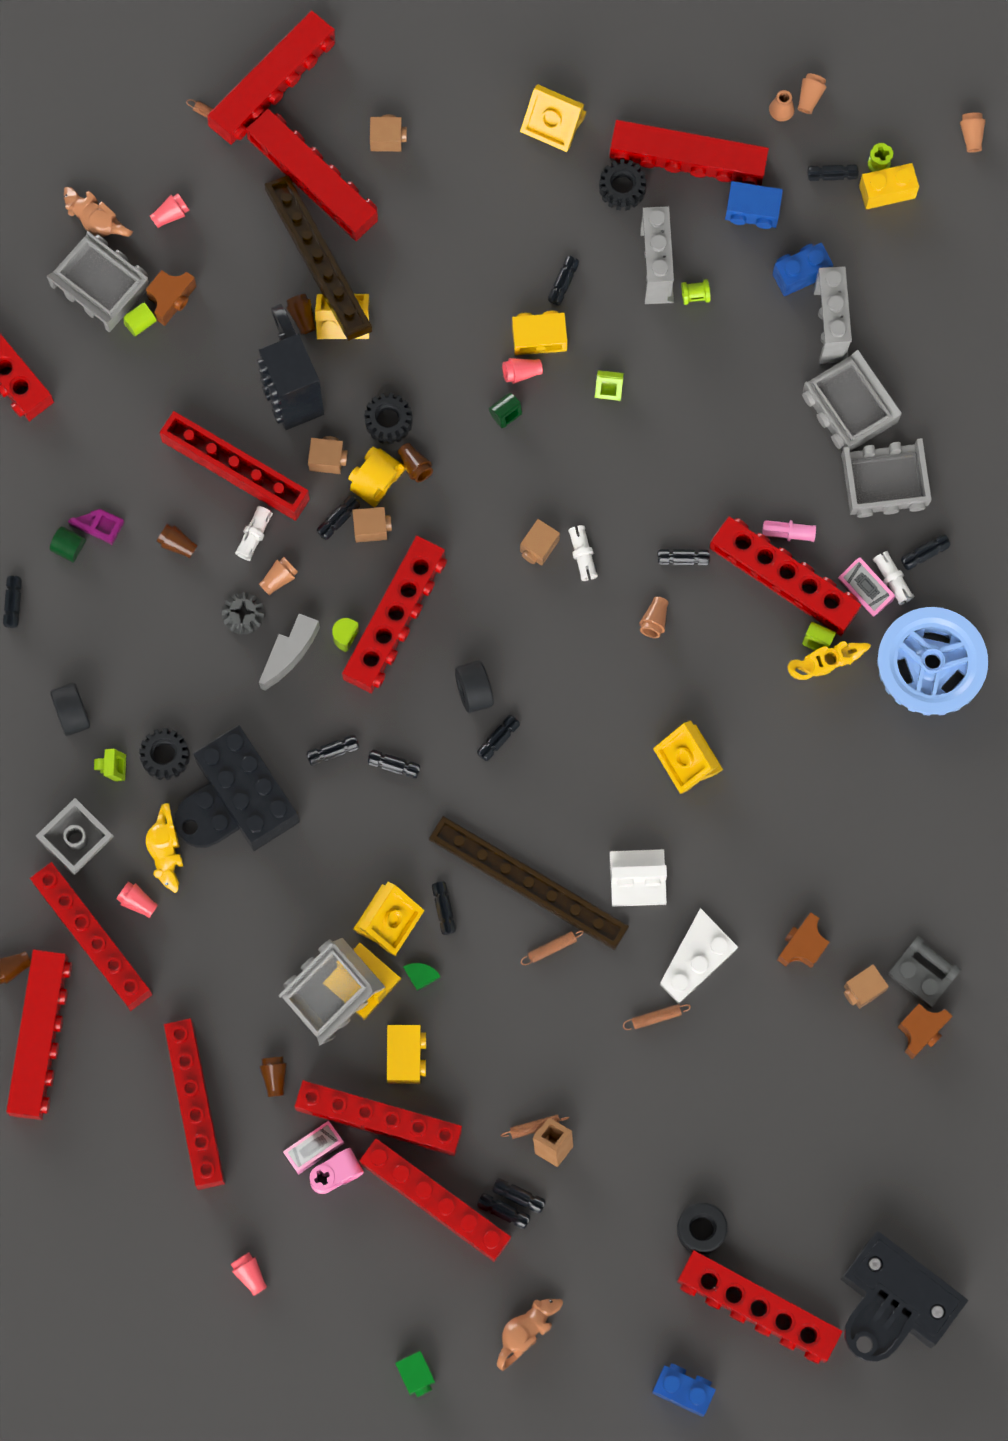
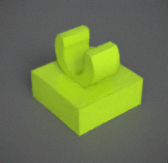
[94,749,126,781]

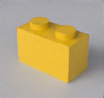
[859,163,919,210]
[512,311,567,355]
[387,1025,426,1084]

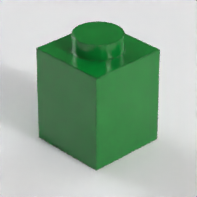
[395,1351,435,1397]

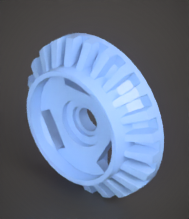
[877,607,988,716]

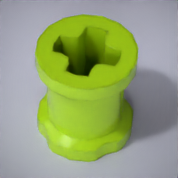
[868,143,893,172]
[681,279,710,305]

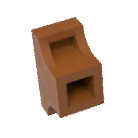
[146,270,197,326]
[777,912,829,968]
[898,1004,953,1059]

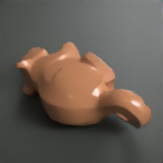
[64,187,133,237]
[497,1299,563,1371]

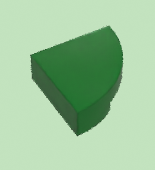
[403,963,441,991]

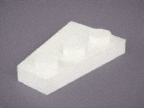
[660,908,738,1004]

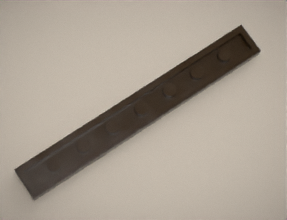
[265,176,372,341]
[429,816,629,950]

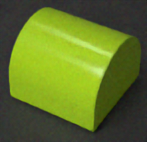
[124,302,156,337]
[595,370,624,401]
[332,618,359,652]
[802,622,836,650]

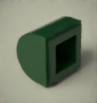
[489,392,522,428]
[50,526,86,563]

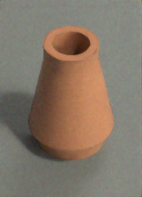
[797,73,827,114]
[769,90,795,121]
[960,113,986,152]
[259,557,298,596]
[639,597,669,638]

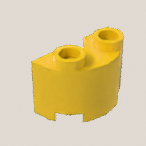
[348,446,406,508]

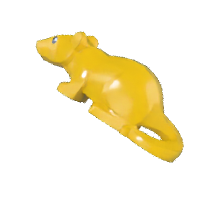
[787,641,871,680]
[145,803,183,893]

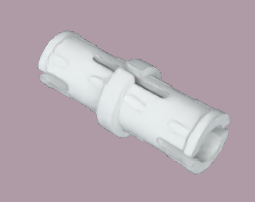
[235,506,273,561]
[568,525,598,581]
[873,551,914,605]

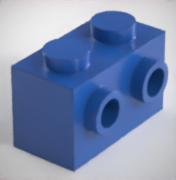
[725,181,783,229]
[772,242,833,296]
[652,1363,716,1417]

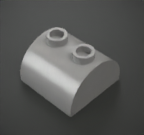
[36,798,114,875]

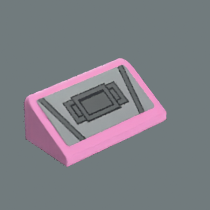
[838,557,895,617]
[283,1120,344,1175]

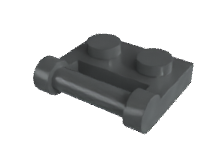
[887,936,962,1008]

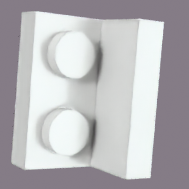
[609,849,667,907]

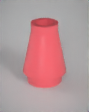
[149,193,190,228]
[502,358,543,384]
[116,881,158,918]
[231,1252,267,1296]

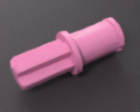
[762,520,816,542]

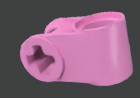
[310,1148,364,1194]

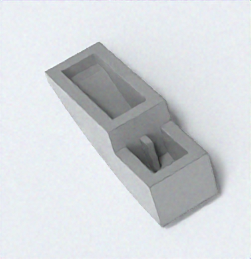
[259,614,320,691]

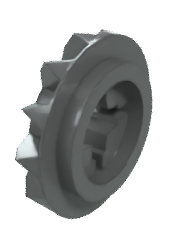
[222,592,264,634]

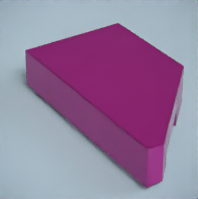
[68,509,125,545]

